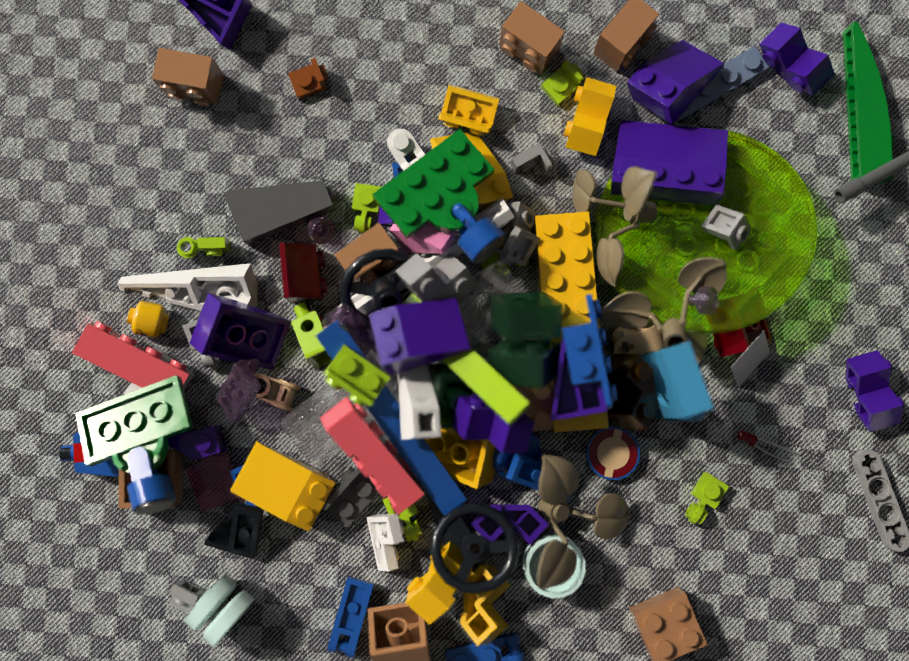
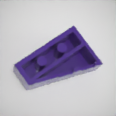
[179,0,253,50]
[551,335,608,421]

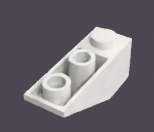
[398,365,441,440]

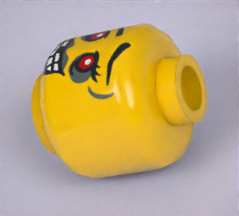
[127,301,169,339]

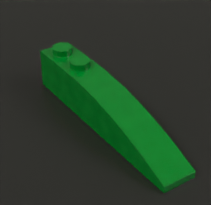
[843,22,894,184]

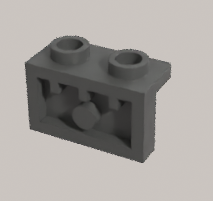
[322,467,379,528]

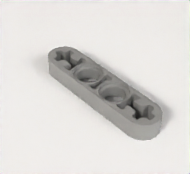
[852,449,909,552]

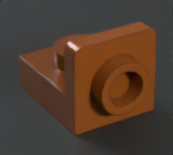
[288,58,329,100]

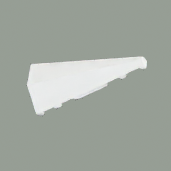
[117,263,258,311]

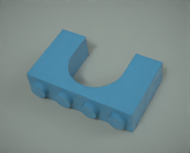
[641,341,713,422]

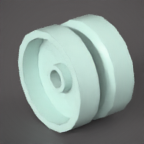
[522,532,586,598]
[184,574,255,648]

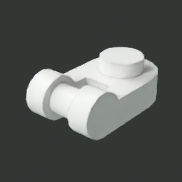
[387,129,425,171]

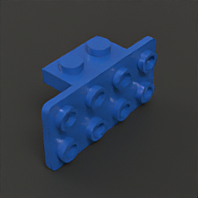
[562,294,617,408]

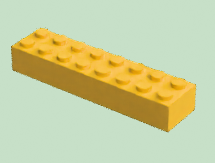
[533,211,609,432]

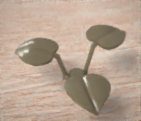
[572,167,658,287]
[601,257,727,364]
[537,455,630,589]

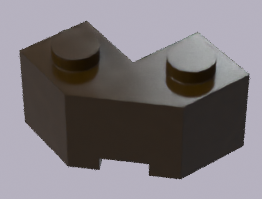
[607,353,658,431]

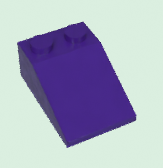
[627,40,724,124]
[190,293,292,370]
[369,298,471,376]

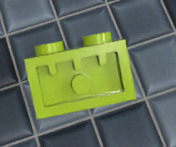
[324,344,391,407]

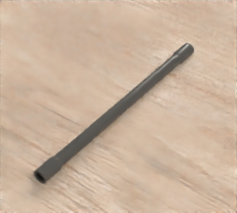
[834,151,909,204]

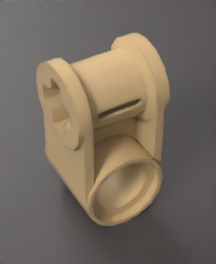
[611,317,665,355]
[246,374,301,412]

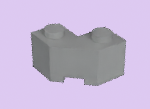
[395,253,478,302]

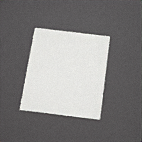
[731,330,770,387]

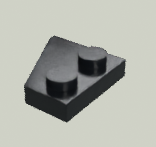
[204,502,264,559]

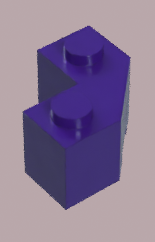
[759,22,835,96]
[845,350,904,432]
[452,394,535,453]
[168,425,228,460]
[470,505,549,545]

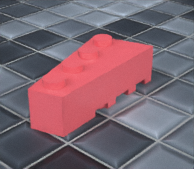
[72,321,190,388]
[320,397,425,515]

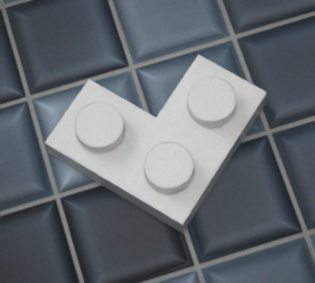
[366,514,404,571]

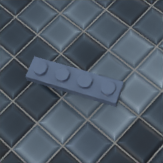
[676,46,769,123]

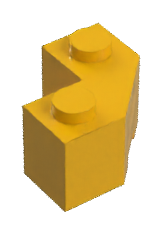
[563,77,616,156]
[406,541,473,625]
[460,564,510,646]

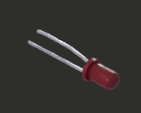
[737,431,801,462]

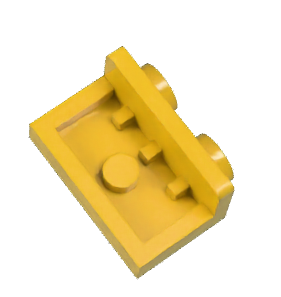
[439,84,500,135]

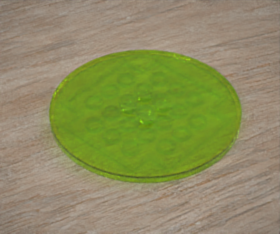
[595,128,817,333]

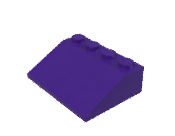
[611,120,728,206]

